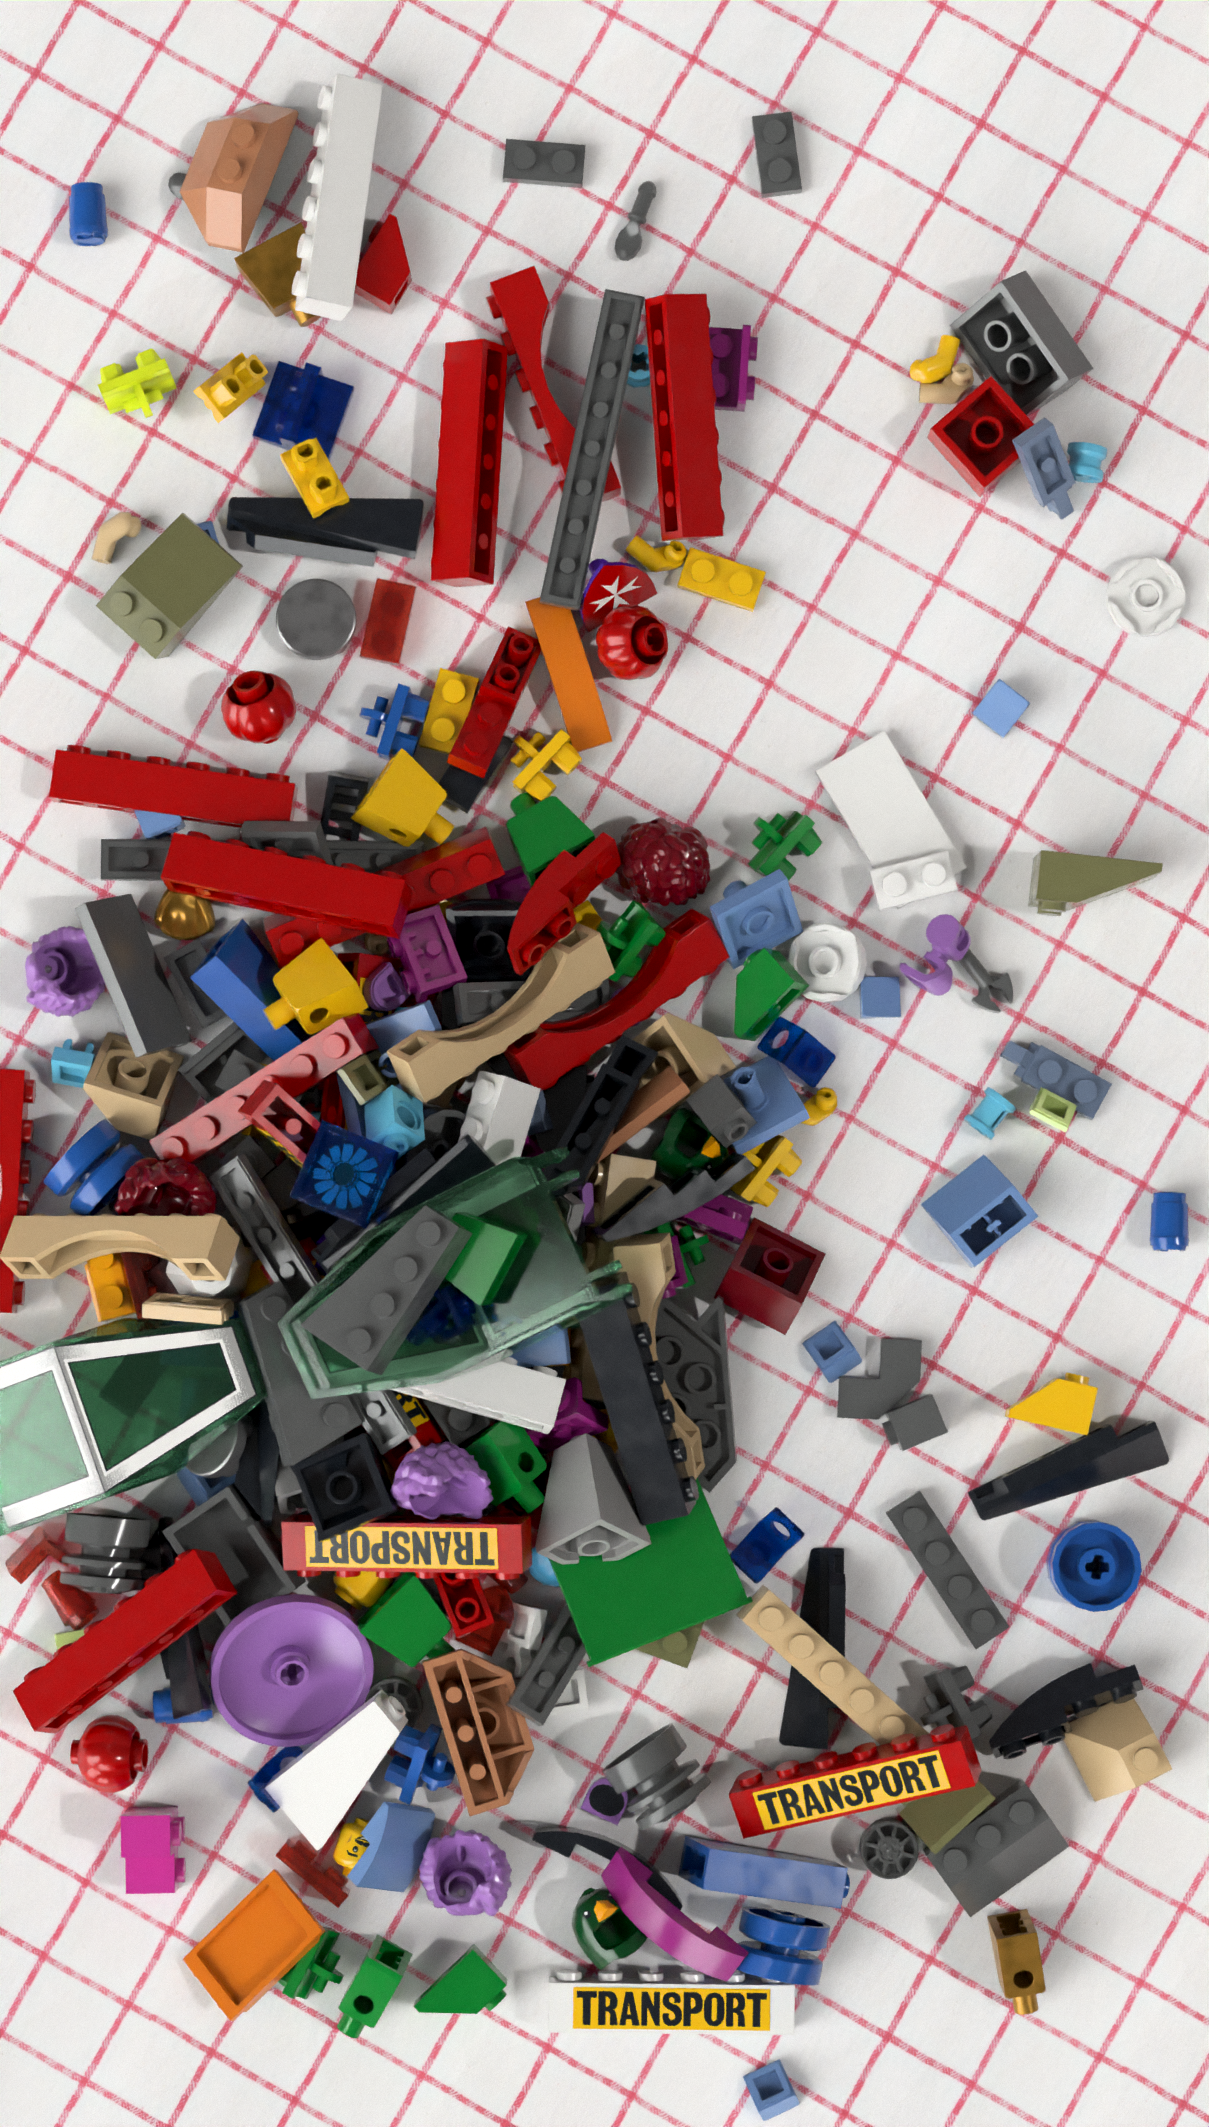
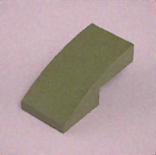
[337,1049,400,1105]

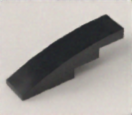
[591,1152,755,1242]

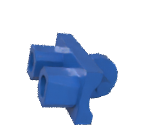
[359,683,430,760]
[384,1723,455,1805]

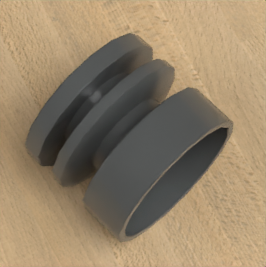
[60,1512,151,1594]
[602,1723,711,1830]

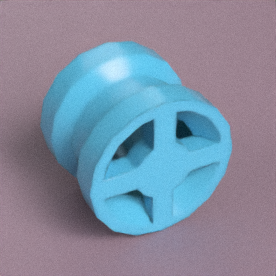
[1067,442,1108,483]

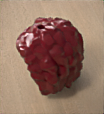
[615,817,711,906]
[114,1157,217,1216]

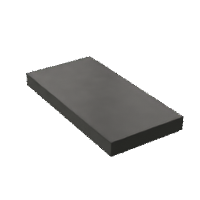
[75,894,192,1058]

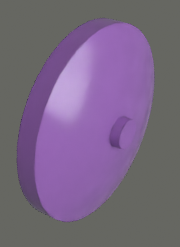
[209,1594,374,1747]

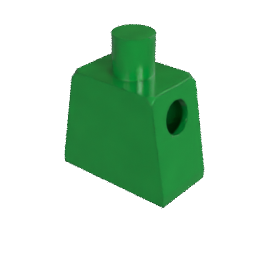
[506,793,595,888]
[445,1212,528,1306]
[462,1421,546,1514]
[357,1572,455,1667]
[337,1934,413,2038]

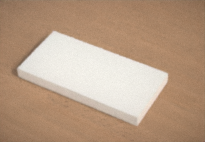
[815,730,967,910]

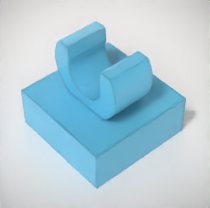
[51,1039,95,1088]

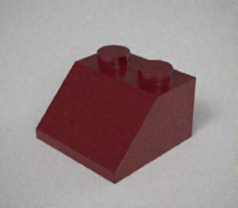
[714,1217,826,1335]

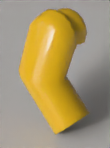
[910,335,961,384]
[625,535,687,572]
[801,1087,837,1126]

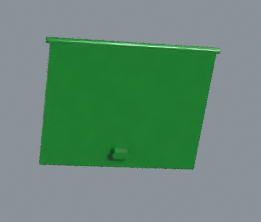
[537,1478,753,1667]

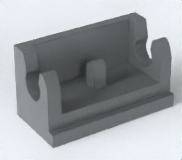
[178,1022,268,1103]

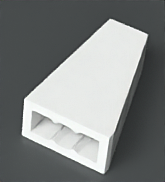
[265,1690,408,1851]

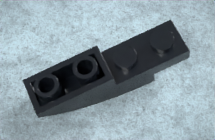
[989,1663,1144,1759]

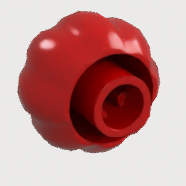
[596,605,668,681]
[221,671,296,744]
[70,1715,149,1793]

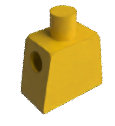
[351,748,455,847]
[263,938,368,1034]

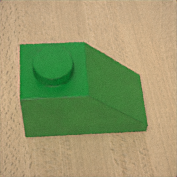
[734,948,809,1042]
[413,1944,508,2014]

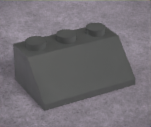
[949,270,1094,416]
[922,1779,1069,1917]

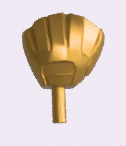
[154,888,215,941]

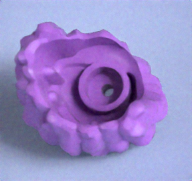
[25,926,106,1017]
[390,1441,493,1520]
[419,1830,512,1916]

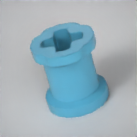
[627,344,650,388]
[964,1087,1016,1140]

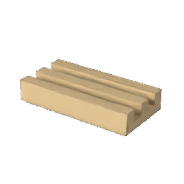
[142,1292,234,1325]

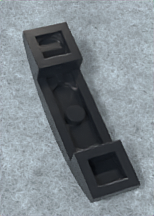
[532,1827,683,1910]

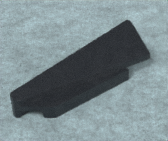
[226,497,424,567]
[139,1516,214,1719]

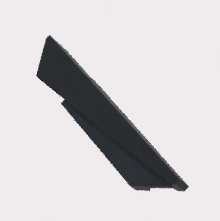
[530,1035,658,1207]
[310,1135,503,1277]
[235,1363,280,1526]
[967,1421,1169,1521]
[779,1548,846,1749]

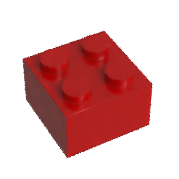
[927,376,1034,497]

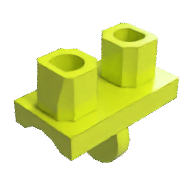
[98,348,177,418]

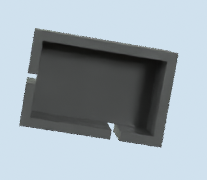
[162,1482,306,1627]

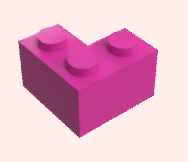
[120,1806,186,1894]

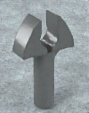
[959,949,1013,1013]

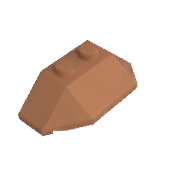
[180,103,299,253]
[422,1649,534,1816]

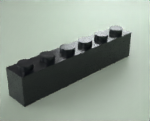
[571,1272,699,1526]

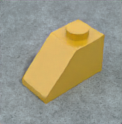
[1004,1372,1098,1435]

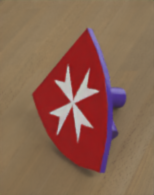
[580,559,657,632]

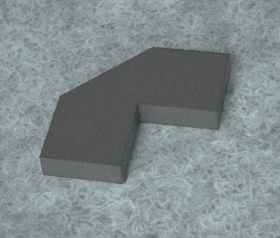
[837,1339,922,1420]

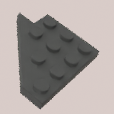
[655,1295,737,1493]

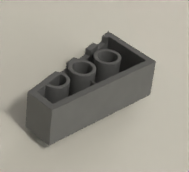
[300,1205,473,1375]
[235,1280,363,1466]

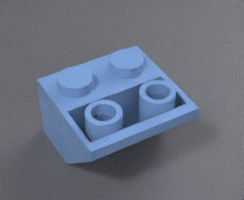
[921,1154,1038,1268]

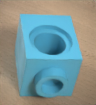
[364,1085,425,1160]

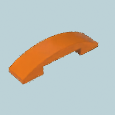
[525,597,612,753]

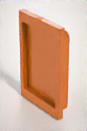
[183,1869,325,2021]

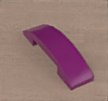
[601,1846,748,1981]

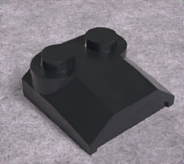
[446,899,534,983]
[290,1433,398,1542]

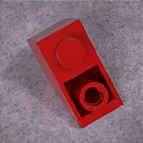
[354,214,412,315]

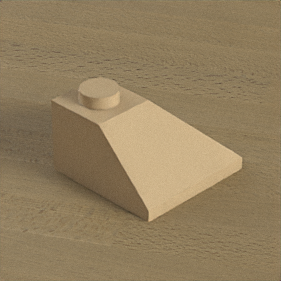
[632,1013,736,1119]
[83,1032,184,1140]
[1064,1698,1172,1802]

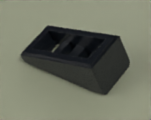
[320,771,369,841]

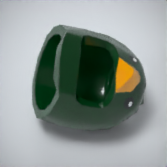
[649,1107,729,1181]
[571,1887,648,1970]

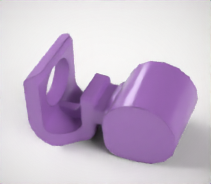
[900,914,971,996]

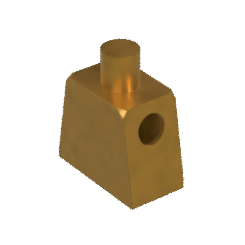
[234,222,321,327]
[987,1909,1046,2015]

